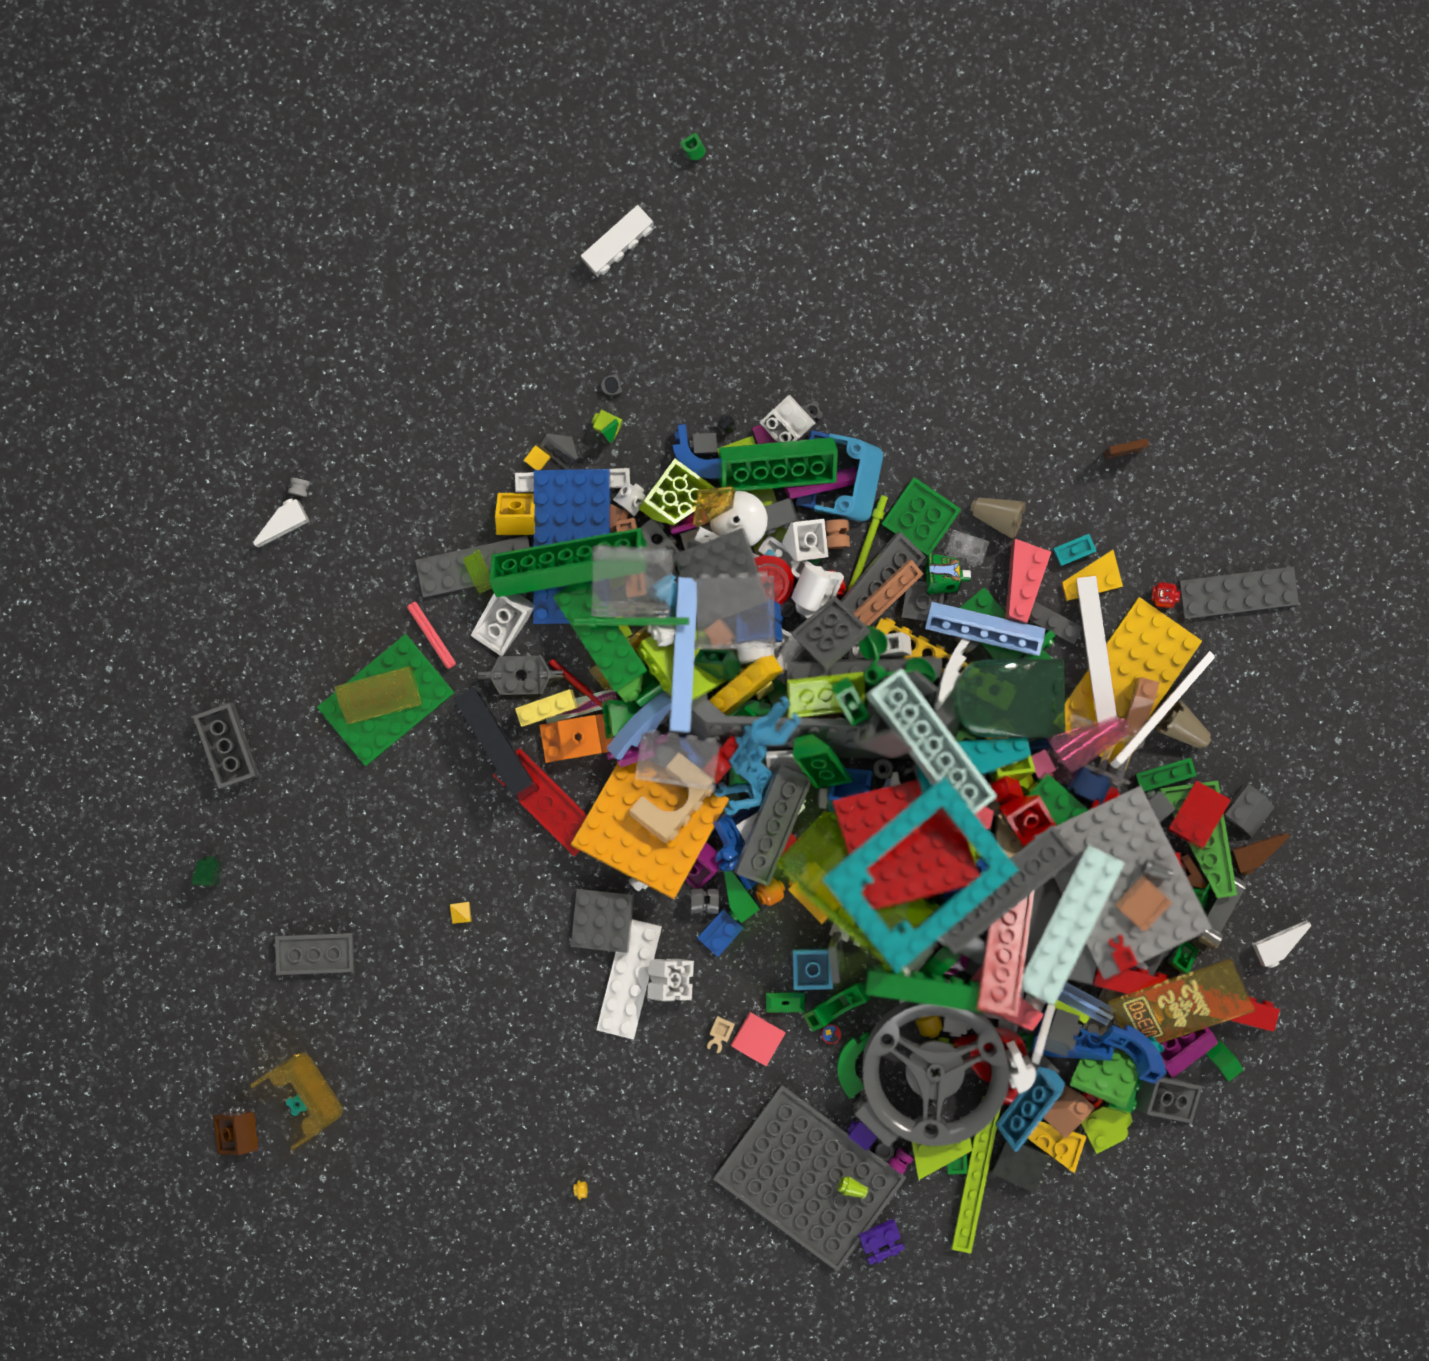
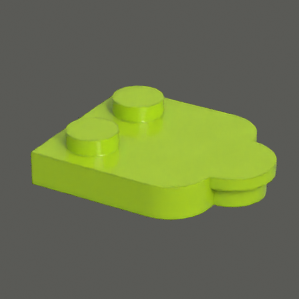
[1081,1105,1132,1154]

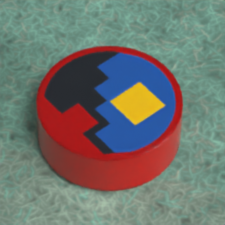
[822,1024,841,1044]

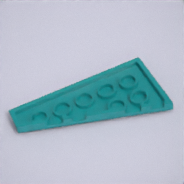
[915,737,1031,794]

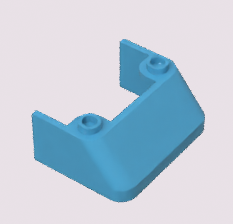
[813,433,883,522]

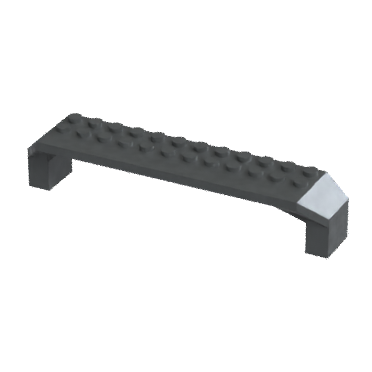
[690,683,961,759]

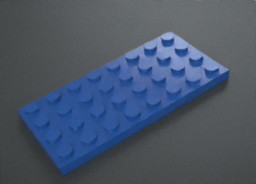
[533,469,610,624]

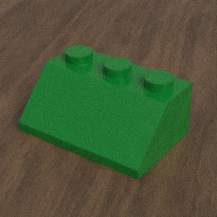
[793,735,852,789]

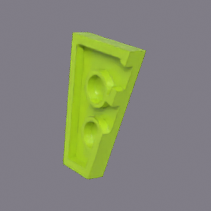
[911,1138,972,1180]

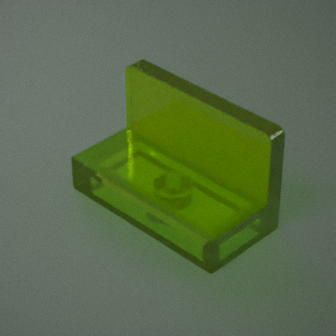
[463,549,492,594]

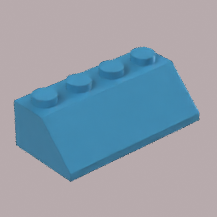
[996,1066,1065,1152]

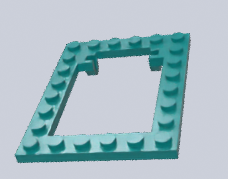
[822,777,1018,973]

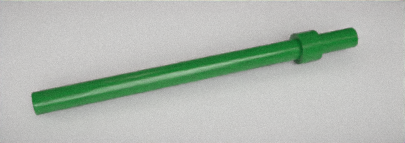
[573,616,690,628]

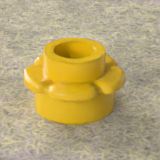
[574,1180,588,1200]

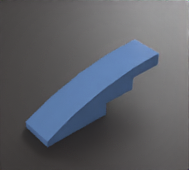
[607,692,671,760]

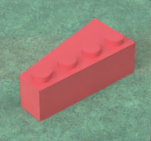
[1005,539,1051,624]
[968,967,1044,1031]

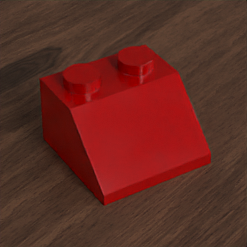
[999,795,1056,846]

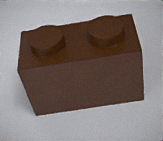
[213,1111,258,1155]

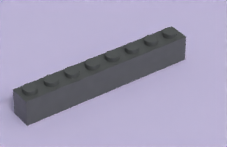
[784,656,942,682]

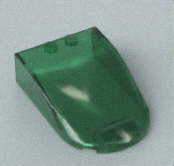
[952,659,1065,738]

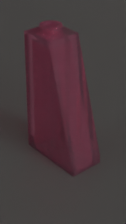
[1047,716,1130,774]

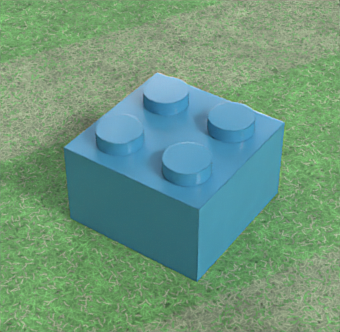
[792,948,833,990]

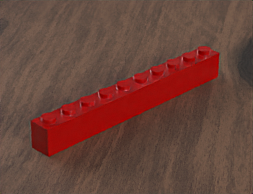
[1092,965,1280,1032]

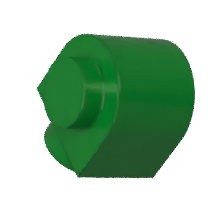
[680,132,706,160]

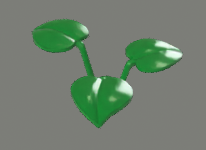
[858,625,936,708]

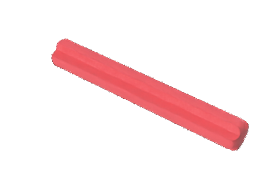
[407,602,456,669]

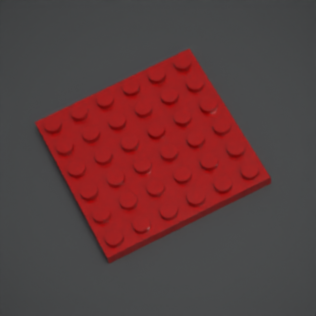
[832,779,979,911]

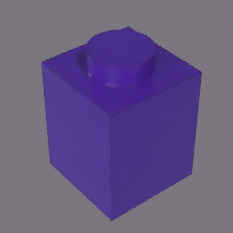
[847,1119,877,1151]

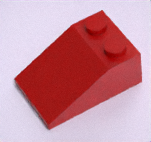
[1168,780,1231,850]

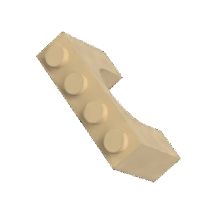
[630,752,715,844]

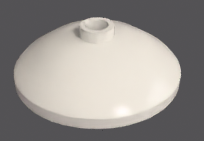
[710,491,768,547]

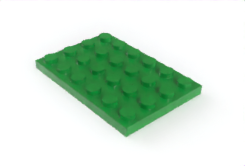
[317,634,455,766]

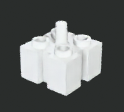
[647,959,694,1001]

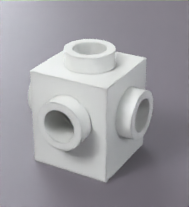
[613,482,647,516]

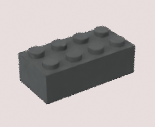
[193,703,260,789]

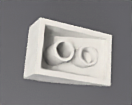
[471,594,535,656]

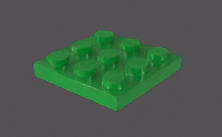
[881,477,961,557]

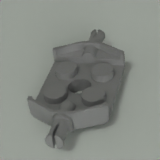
[478,655,563,695]

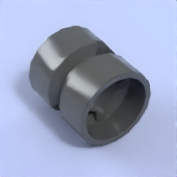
[691,888,719,914]

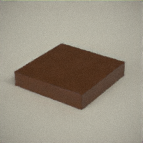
[1103,438,1149,459]

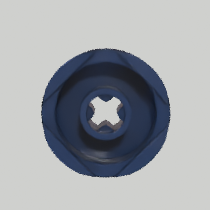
[1066,766,1111,805]

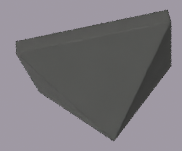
[538,434,577,470]

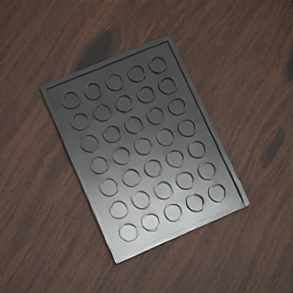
[713,1084,907,1272]

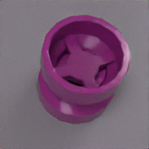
[887,1147,914,1175]

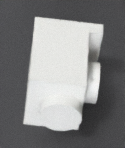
[648,614,675,646]

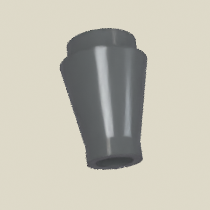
[1142,859,1173,881]

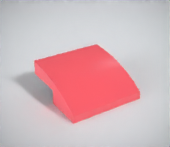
[731,1012,785,1066]

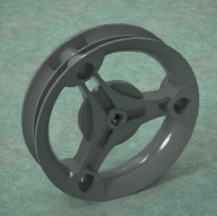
[863,1001,1009,1146]

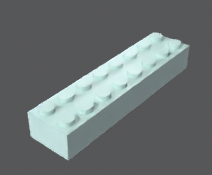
[866,669,997,814]
[1021,845,1125,1005]

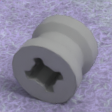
[288,478,310,497]

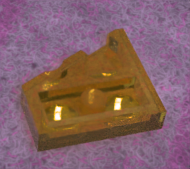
[693,487,736,527]

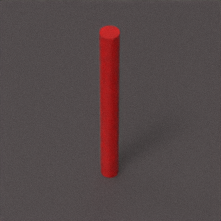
[549,659,602,710]

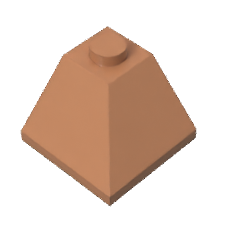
[1043,1085,1095,1138]

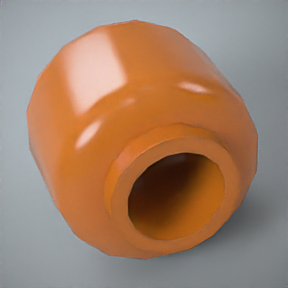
[755,878,785,906]

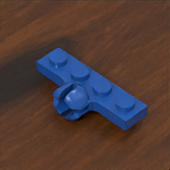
[713,813,758,889]

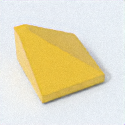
[450,902,472,924]

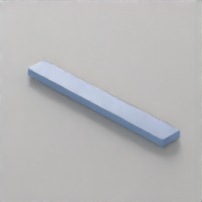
[670,577,698,732]

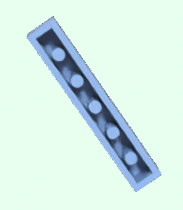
[925,602,1045,656]

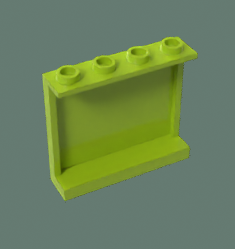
[637,625,740,701]

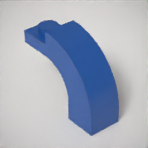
[673,424,719,481]
[1101,1025,1166,1084]

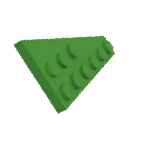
[1160,781,1237,898]

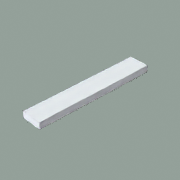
[515,468,630,493]

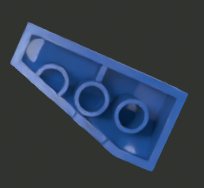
[1031,1008,1114,1061]

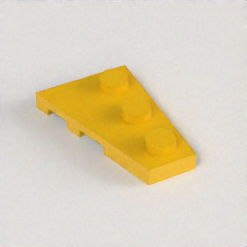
[1062,550,1123,601]
[1028,1121,1086,1174]

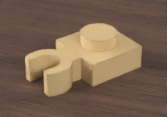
[707,1016,735,1053]

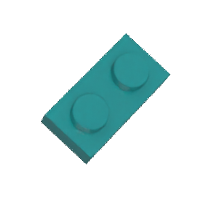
[1053,534,1096,566]

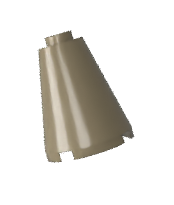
[970,497,1026,539]
[1156,699,1211,749]

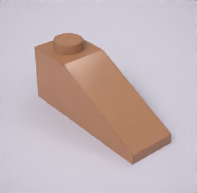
[1121,677,1160,737]

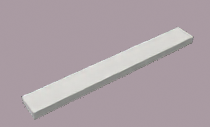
[1076,576,1118,730]
[1110,652,1215,768]

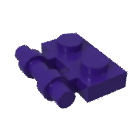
[858,1219,905,1265]

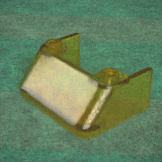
[250,1052,343,1150]

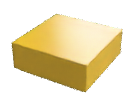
[524,445,551,470]

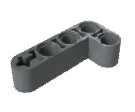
[1193,876,1246,950]

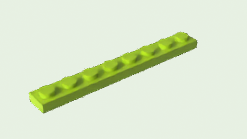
[951,1096,1001,1253]

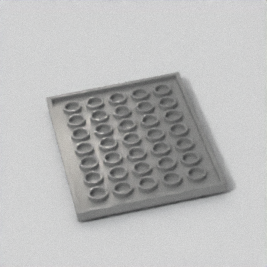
[1035,786,1212,979]

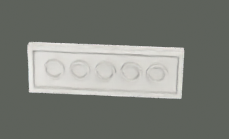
[596,919,662,1039]

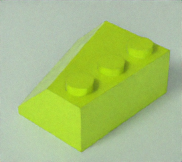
[639,459,721,525]

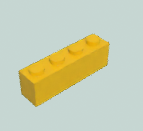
[709,655,783,715]

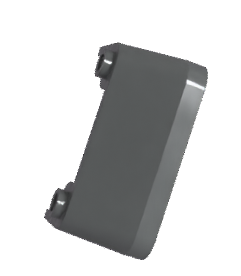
[854,670,937,757]

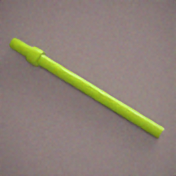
[847,495,888,592]

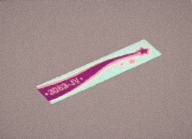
[546,689,618,724]

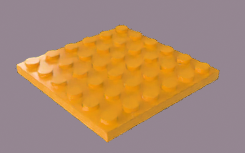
[571,758,729,899]

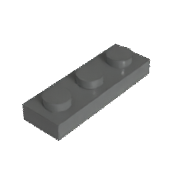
[1028,601,1083,645]

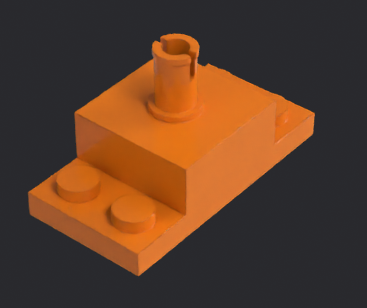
[540,714,614,763]

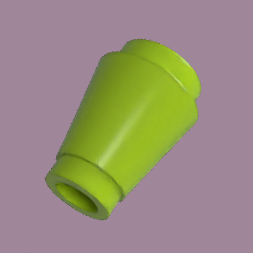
[837,1176,868,1198]

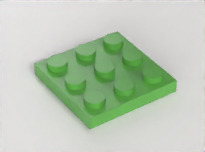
[1070,1049,1138,1108]

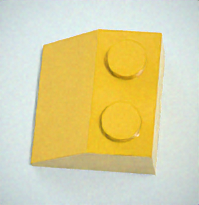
[495,493,535,535]

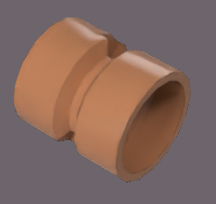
[825,519,850,549]

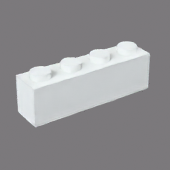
[581,205,654,276]

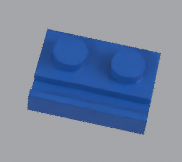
[697,910,744,957]

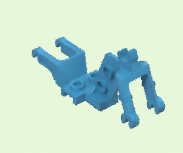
[714,697,800,815]

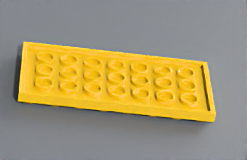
[1051,597,1202,764]

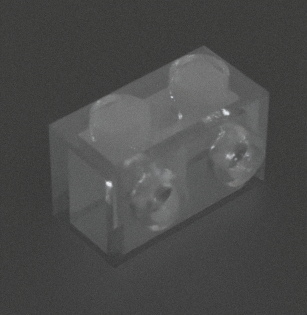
[944,530,989,567]

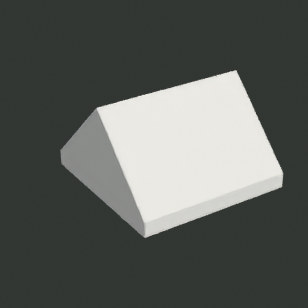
[782,519,828,561]

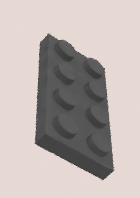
[275,933,355,975]

